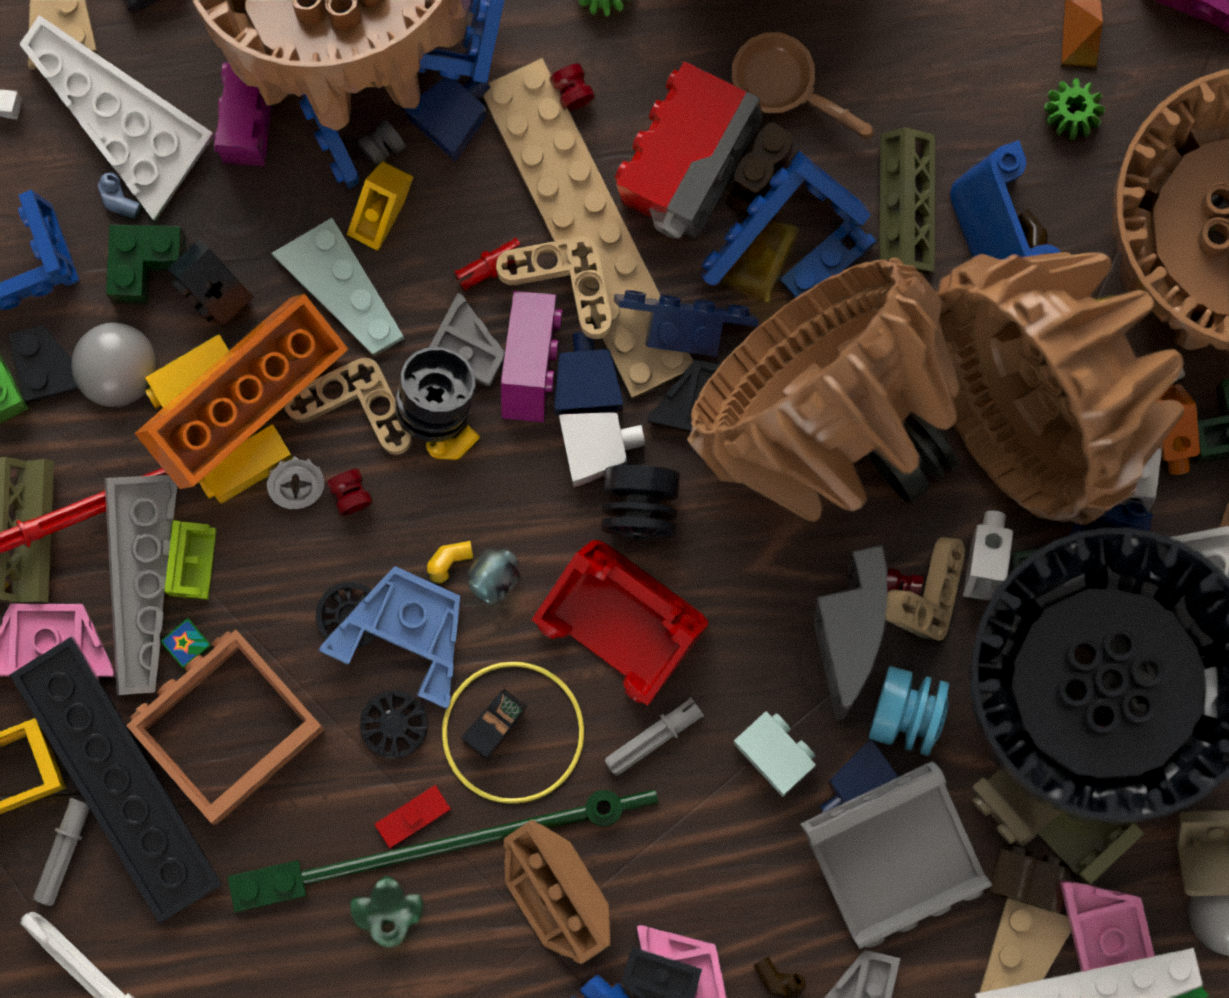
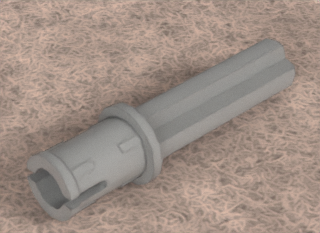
[605,697,704,776]
[33,797,90,906]

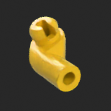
[426,425,480,460]
[427,541,473,583]

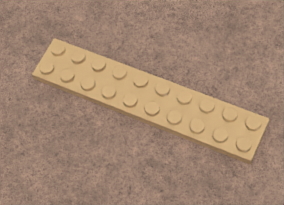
[482,58,693,400]

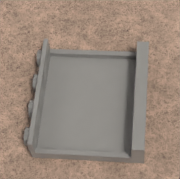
[801,761,992,949]

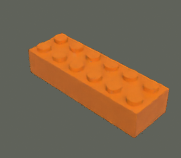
[134,294,348,489]

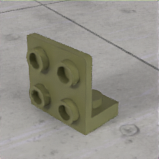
[1038,812,1144,885]

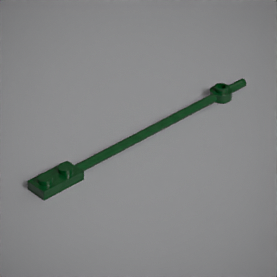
[227,789,658,913]

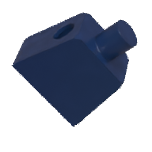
[404,77,491,162]
[554,332,623,416]
[819,739,898,813]

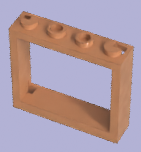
[126,630,325,826]

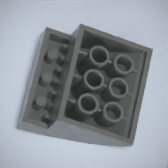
[812,546,887,722]

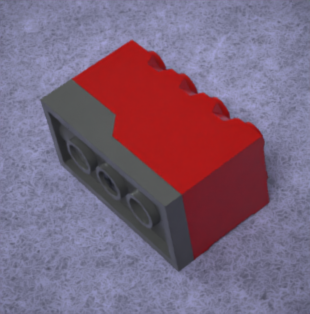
[615,61,763,241]

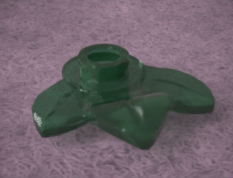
[350,875,423,947]

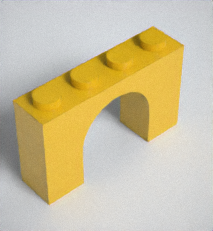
[145,334,293,504]

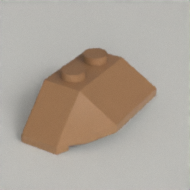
[504,819,610,964]

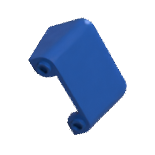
[950,140,1061,260]

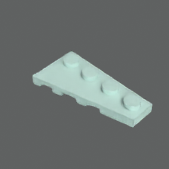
[271,218,404,356]

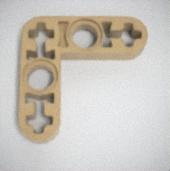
[496,237,612,339]
[284,358,412,455]
[885,537,965,640]

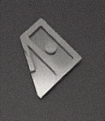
[429,293,505,387]
[825,950,900,998]

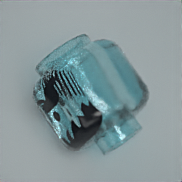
[467,549,520,603]

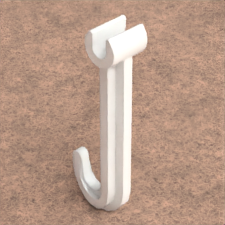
[21,912,134,998]

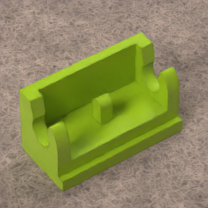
[164,520,217,600]

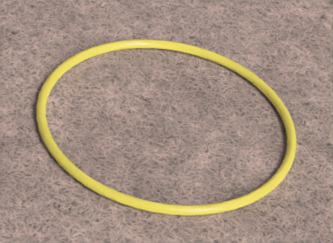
[442,662,584,804]

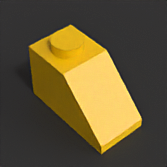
[347,161,413,251]

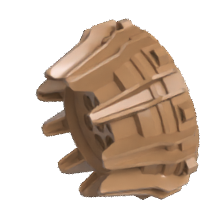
[936,252,1185,525]
[687,258,961,522]

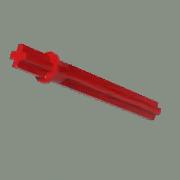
[0,468,168,554]

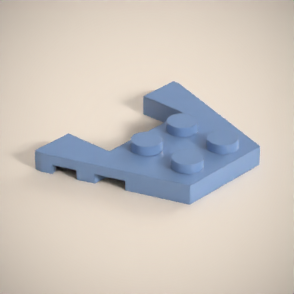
[318,566,460,709]

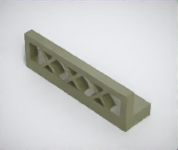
[880,127,935,274]
[0,457,54,604]

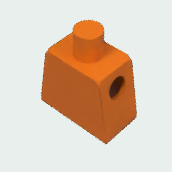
[1156,384,1200,475]

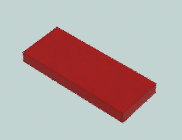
[374,785,451,849]

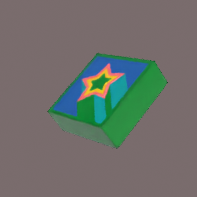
[160,618,212,670]

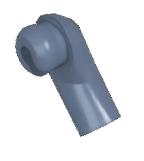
[98,172,141,220]

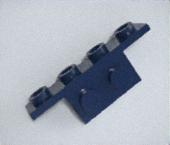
[613,290,759,357]

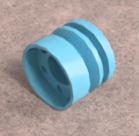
[868,666,949,756]

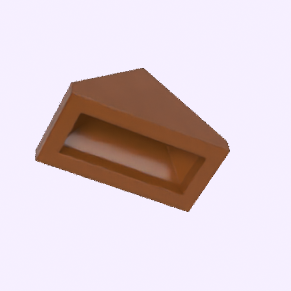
[1061,0,1103,68]

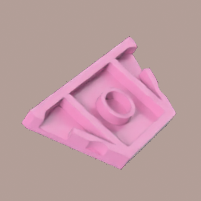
[0,603,115,678]
[1060,880,1155,972]
[637,925,726,998]

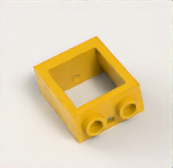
[0,718,67,814]

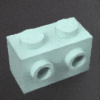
[733,711,816,797]

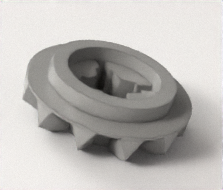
[266,456,324,509]

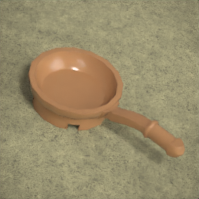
[732,32,874,139]

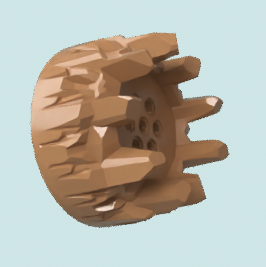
[193,0,470,131]
[1111,69,1229,353]

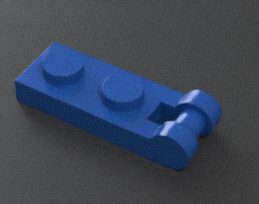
[779,219,877,298]

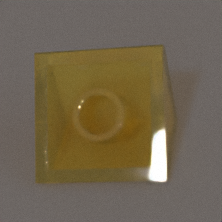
[720,222,800,304]

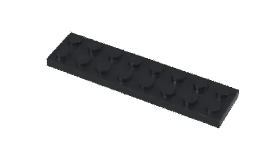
[9,637,223,924]

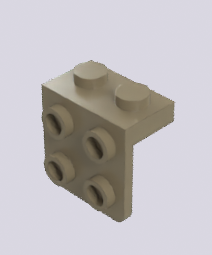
[972,770,1064,848]
[1175,811,1229,896]

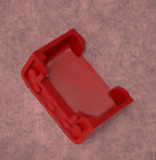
[531,540,709,706]

